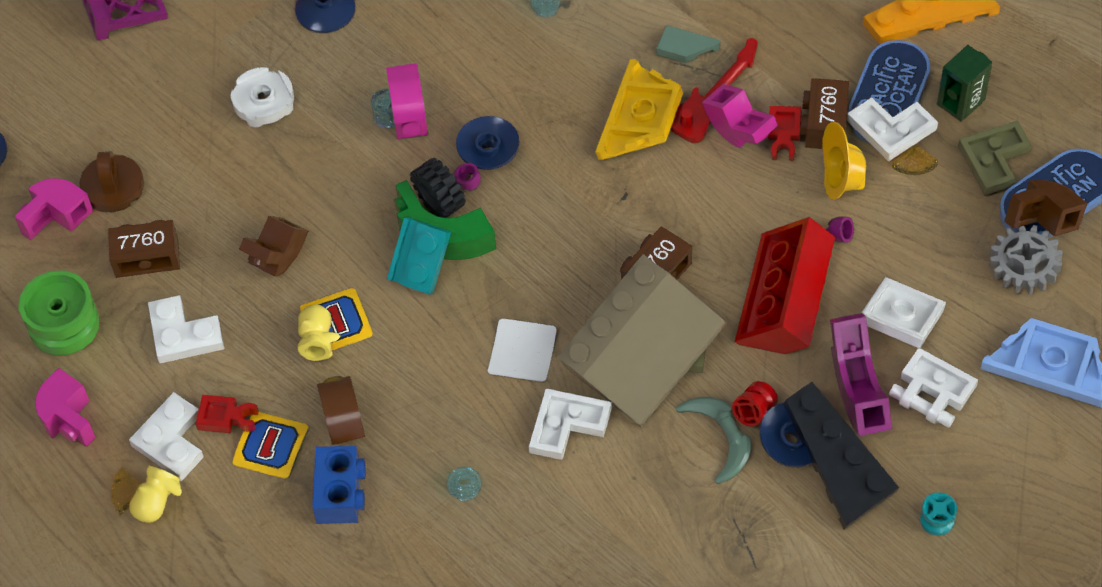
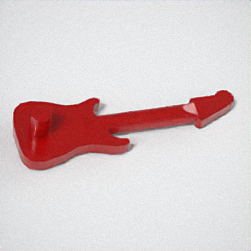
[670,38,758,143]

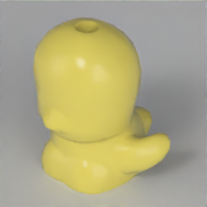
[298,304,340,361]
[129,466,182,523]

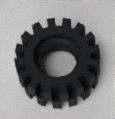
[410,158,466,218]

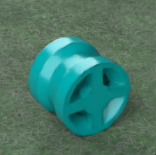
[919,492,958,536]

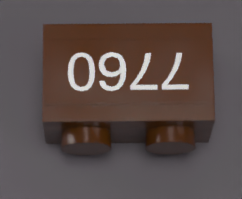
[800,78,849,149]
[108,220,180,278]
[620,226,692,280]

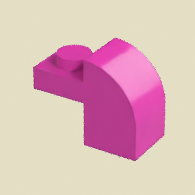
[386,63,428,139]
[702,84,778,148]
[14,178,93,240]
[35,368,96,447]

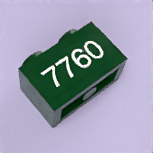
[937,45,993,122]

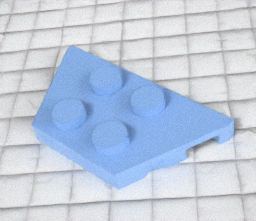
[981,318,1102,408]

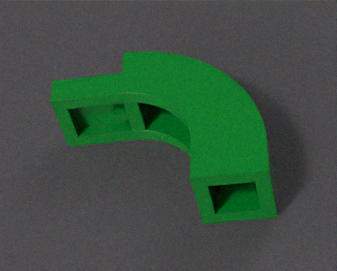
[394,180,496,260]

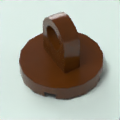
[79,151,144,213]

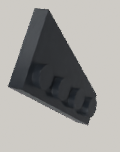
[783,382,899,530]

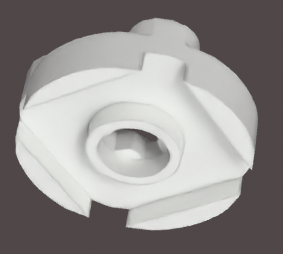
[231,67,294,127]

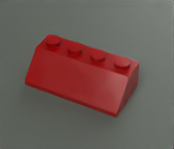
[734,217,835,354]

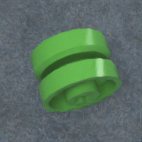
[18,270,100,356]

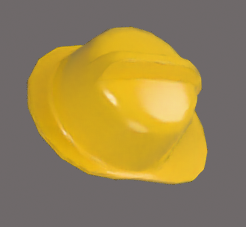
[823,122,866,200]

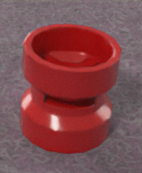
[732,381,778,427]

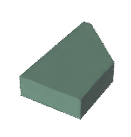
[656,25,721,63]

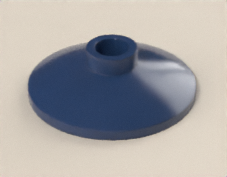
[295,0,355,33]
[456,116,519,170]
[759,403,812,467]

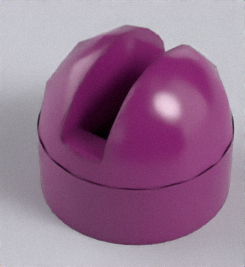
[454,163,481,191]
[826,216,854,243]

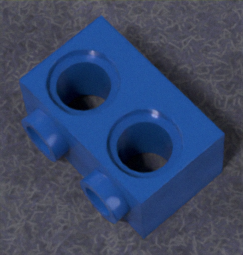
[312,446,366,524]

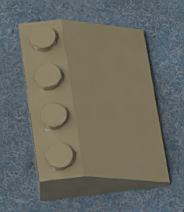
[557,254,727,427]

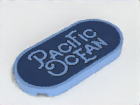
[848,40,930,143]
[1000,149,1102,238]

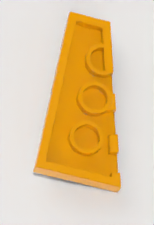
[863,0,1000,44]

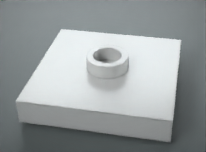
[861,277,946,349]

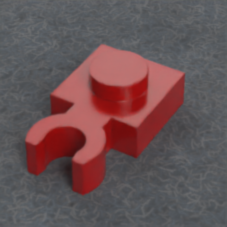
[768,106,802,161]
[195,394,259,433]

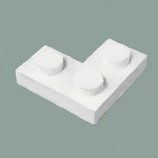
[847,98,938,162]
[148,295,224,363]
[529,389,612,460]
[129,392,204,481]

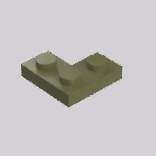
[958,121,1031,195]

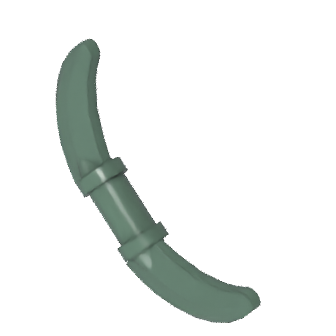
[676,397,751,484]

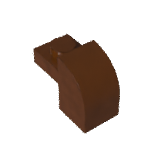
[1004,180,1088,236]
[239,216,309,276]
[317,376,365,445]

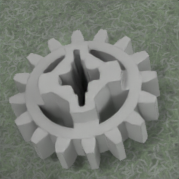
[989,225,1063,295]

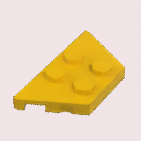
[595,59,683,160]

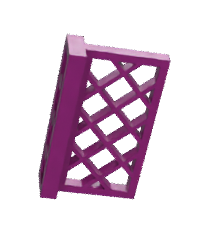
[82,0,167,41]

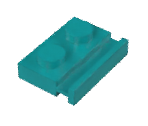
[387,217,451,295]

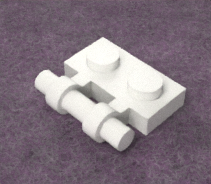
[889,348,978,428]

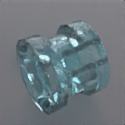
[371,89,395,128]

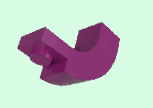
[830,313,892,436]

